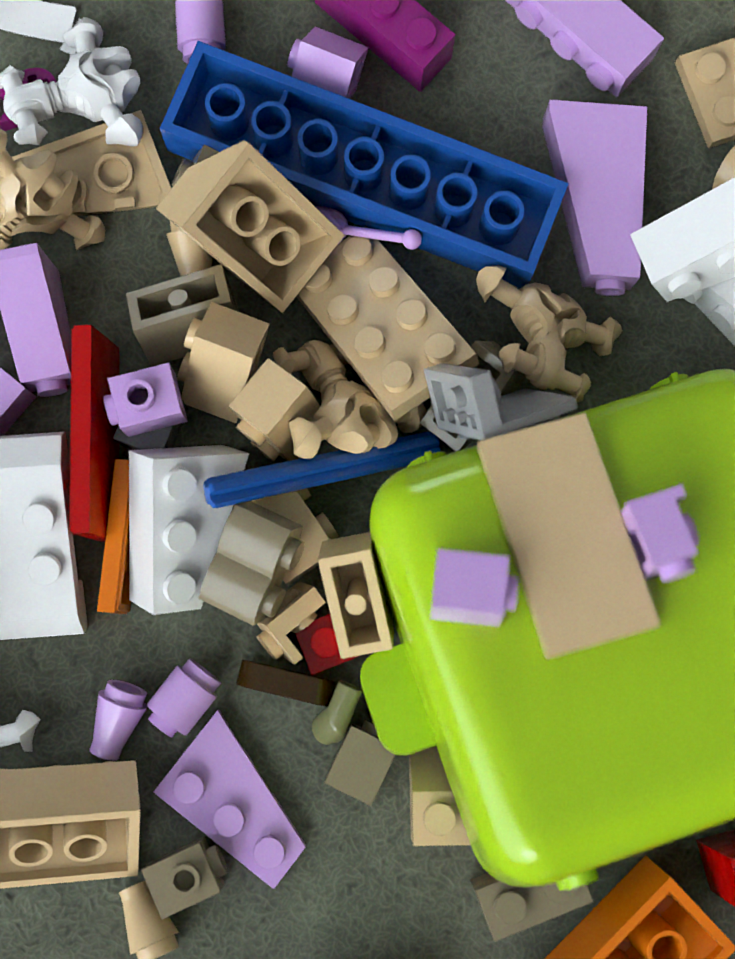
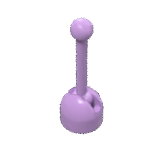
[316,206,422,250]

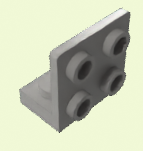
[424,363,578,441]

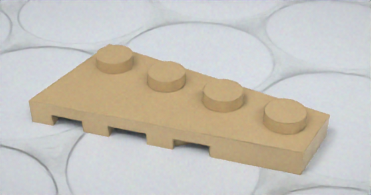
[12,110,171,216]

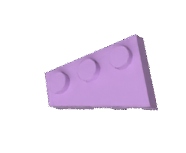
[154,710,306,889]

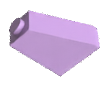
[0,243,72,397]

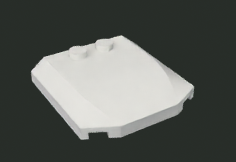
[0,432,87,640]

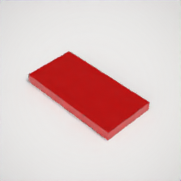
[69,325,119,542]

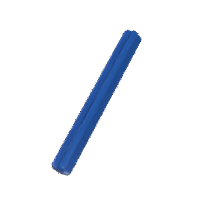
[203,432,440,509]

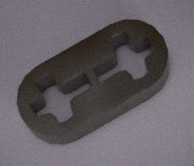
[236,659,335,707]

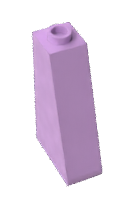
[543,100,647,296]

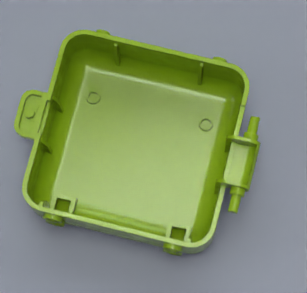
[360,369,735,891]

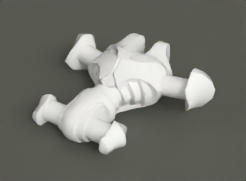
[0,17,143,147]

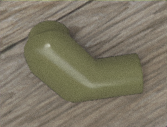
[312,680,362,745]

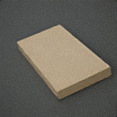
[477,413,661,660]

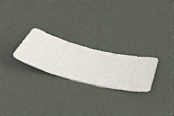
[0,0,76,43]

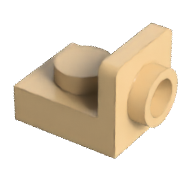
[257,581,326,664]

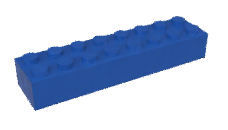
[160,41,569,288]

